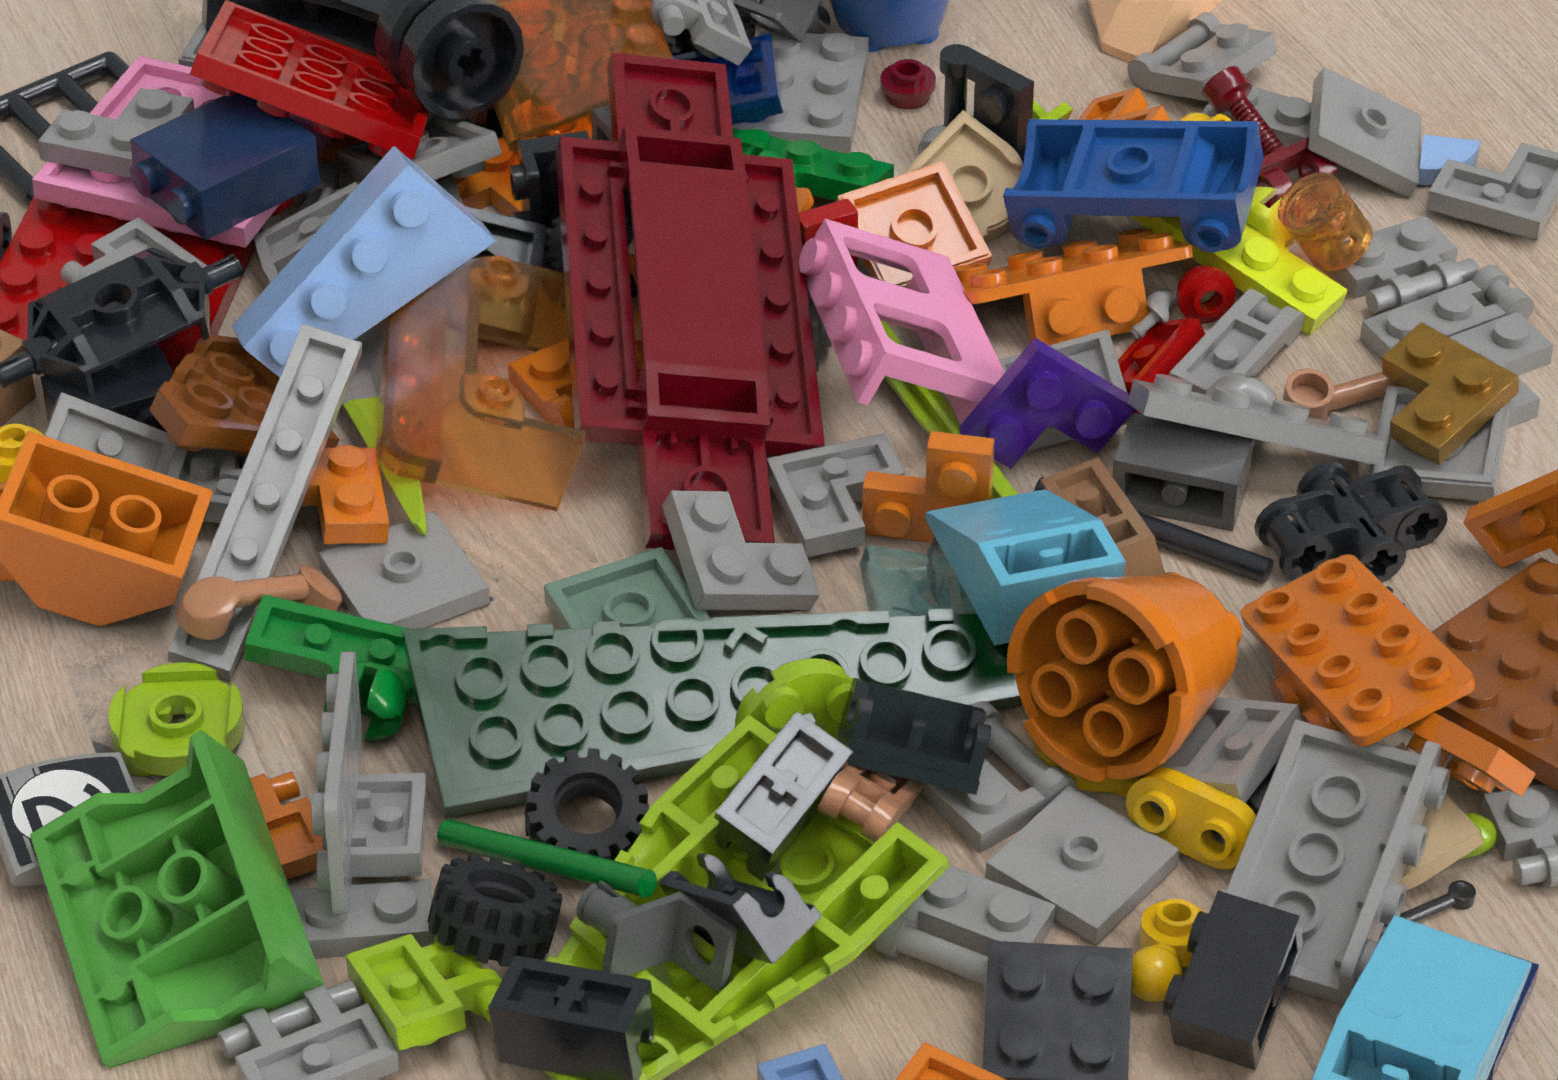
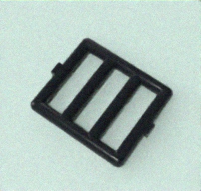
[0,51,130,205]

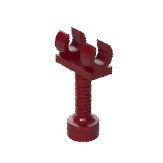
[1202,66,1338,208]

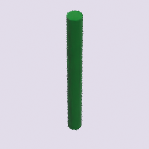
[437,819,657,898]

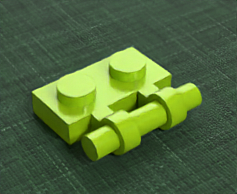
[345,934,502,1051]

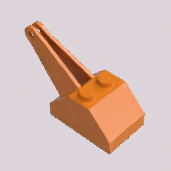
[0,431,214,627]

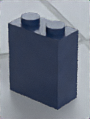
[130,92,320,240]

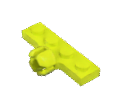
[1129,187,1348,336]

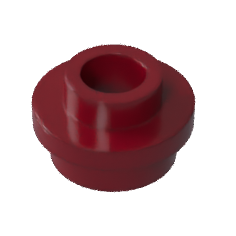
[880,59,936,109]

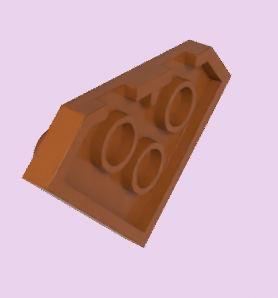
[149,334,340,456]

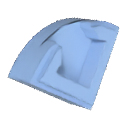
[1418,134,1480,185]

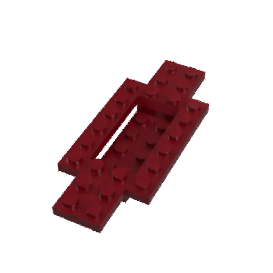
[556,52,825,550]

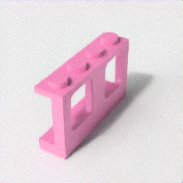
[799,219,1005,425]

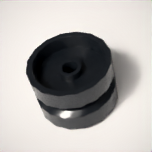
[374,0,524,119]

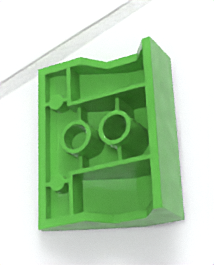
[30,730,324,1068]

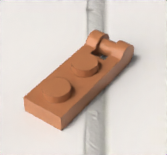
[817,765,924,842]

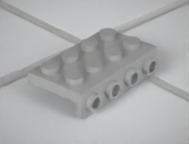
[1225,719,1450,1005]

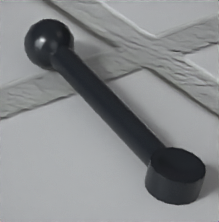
[1377,880,1476,943]

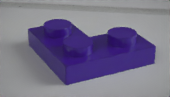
[959,338,1136,469]

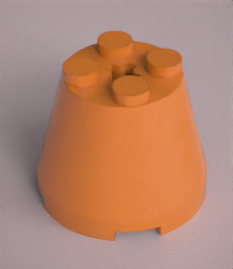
[1007,572,1242,782]

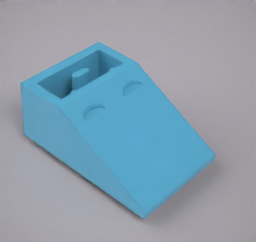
[925,489,1126,645]
[1312,915,1532,1080]

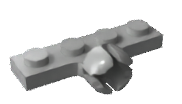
[1128,373,1385,466]

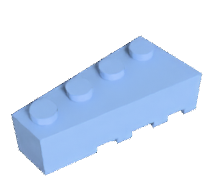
[232,146,496,378]

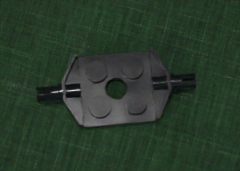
[0,248,244,395]

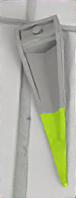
[253,182,427,536]

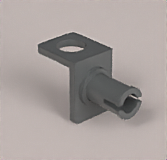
[733,0,831,43]
[577,881,737,991]

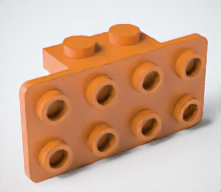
[954,228,1193,346]
[1240,555,1475,747]

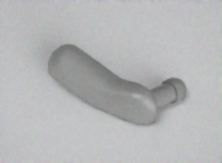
[1130,289,1176,340]

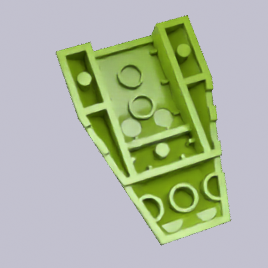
[542,715,950,1080]

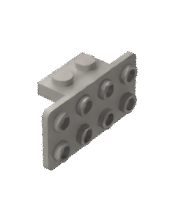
[312,652,428,915]

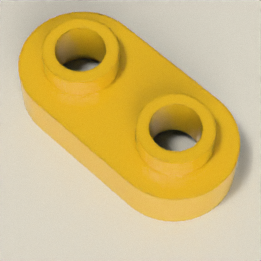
[1126,767,1256,870]

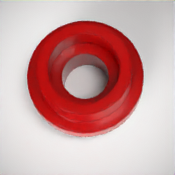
[1176,265,1236,324]

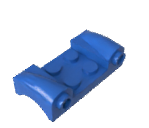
[1003,119,1264,252]

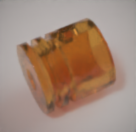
[1278,172,1373,271]

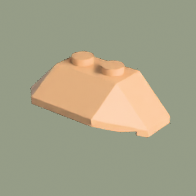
[1088,0,1222,62]

